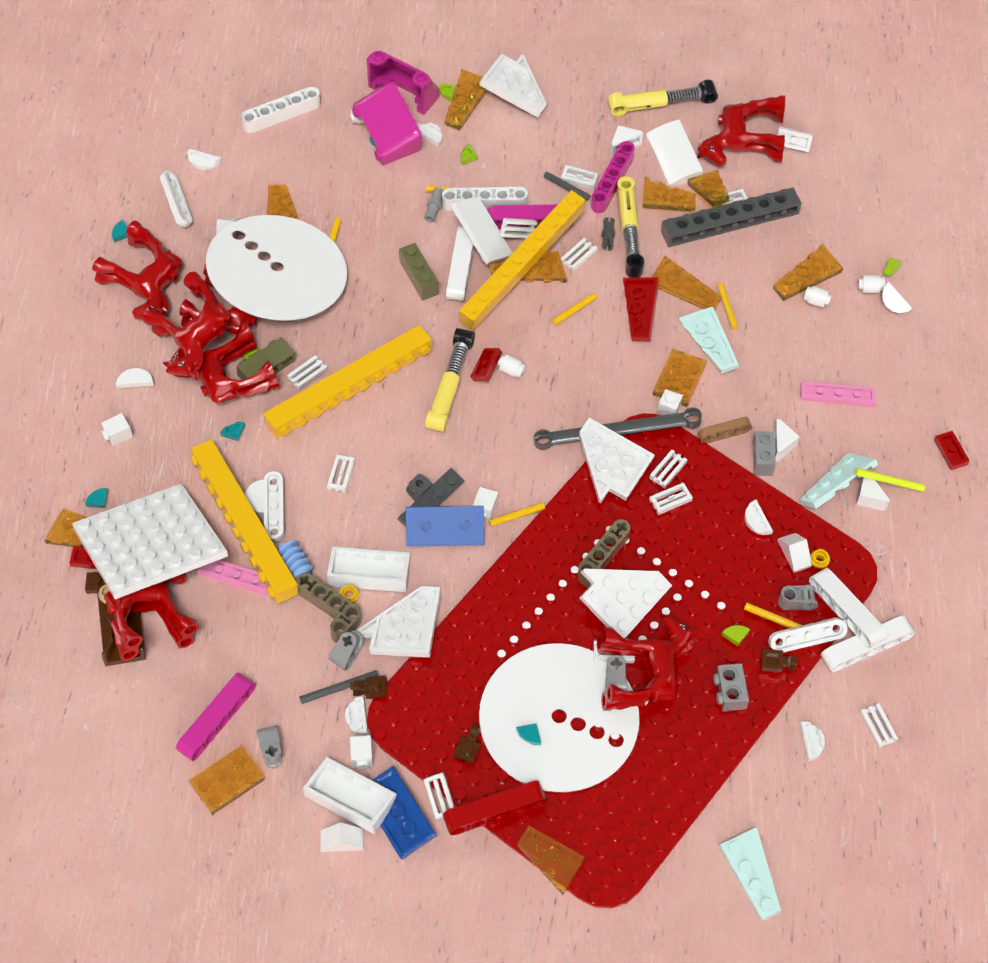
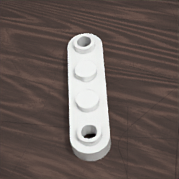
[160,170,193,227]
[264,471,284,542]
[768,618,847,652]

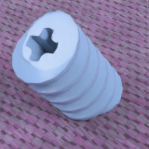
[277,540,313,580]

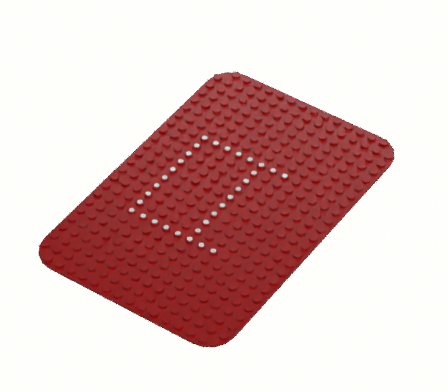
[367,413,877,909]

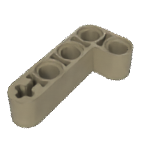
[577,519,630,588]
[295,573,361,643]

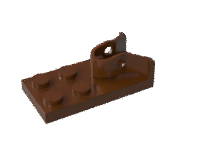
[97,592,146,666]

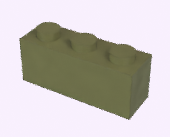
[399,243,439,301]
[237,337,295,380]

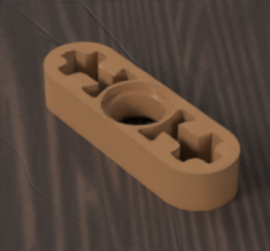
[698,417,752,444]

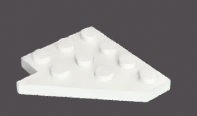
[479,54,547,118]
[579,418,655,503]
[356,586,442,657]

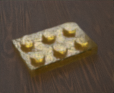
[653,349,707,407]
[188,746,265,815]

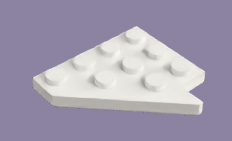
[579,569,672,638]

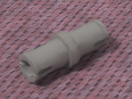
[424,187,444,222]

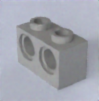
[752,431,776,476]
[713,663,749,711]

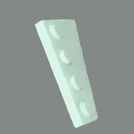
[679,306,739,374]
[800,453,878,509]
[719,827,781,922]

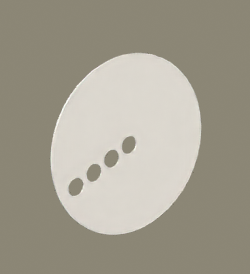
[206,215,347,321]
[479,643,639,792]

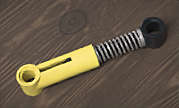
[608,80,718,117]
[616,176,644,278]
[425,328,475,432]

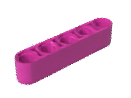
[591,141,635,213]
[487,204,574,229]
[176,673,256,761]

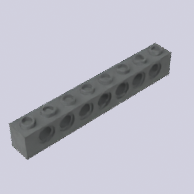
[661,187,801,248]

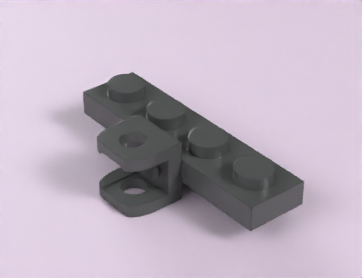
[398,468,464,527]

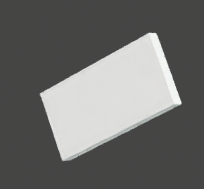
[451,196,513,265]

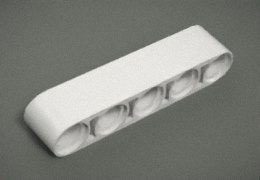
[241,87,320,133]
[442,187,528,212]
[446,226,474,301]
[809,568,887,648]
[821,615,916,673]

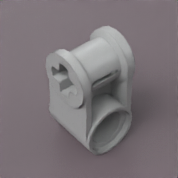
[777,585,818,611]
[329,631,364,670]
[605,655,627,691]
[256,725,283,768]

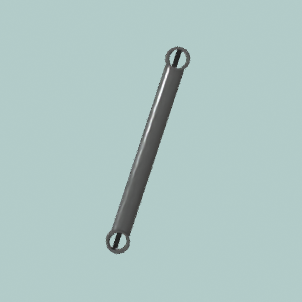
[534,407,702,450]

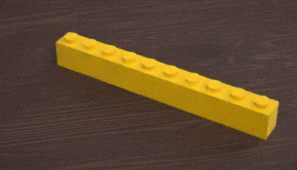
[459,190,585,331]
[263,325,432,439]
[190,439,298,604]

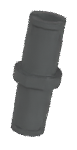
[601,217,615,250]

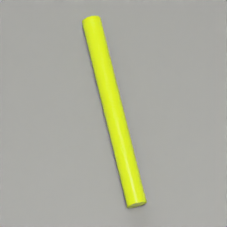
[854,468,925,492]

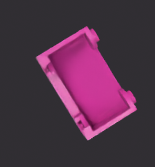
[367,51,439,115]
[352,81,422,166]

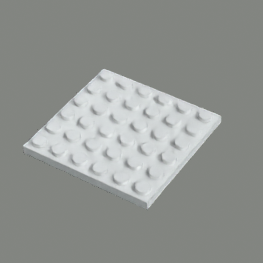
[72,484,228,599]

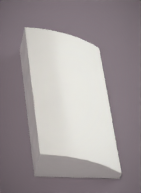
[646,120,703,187]
[327,546,410,592]
[303,757,397,834]

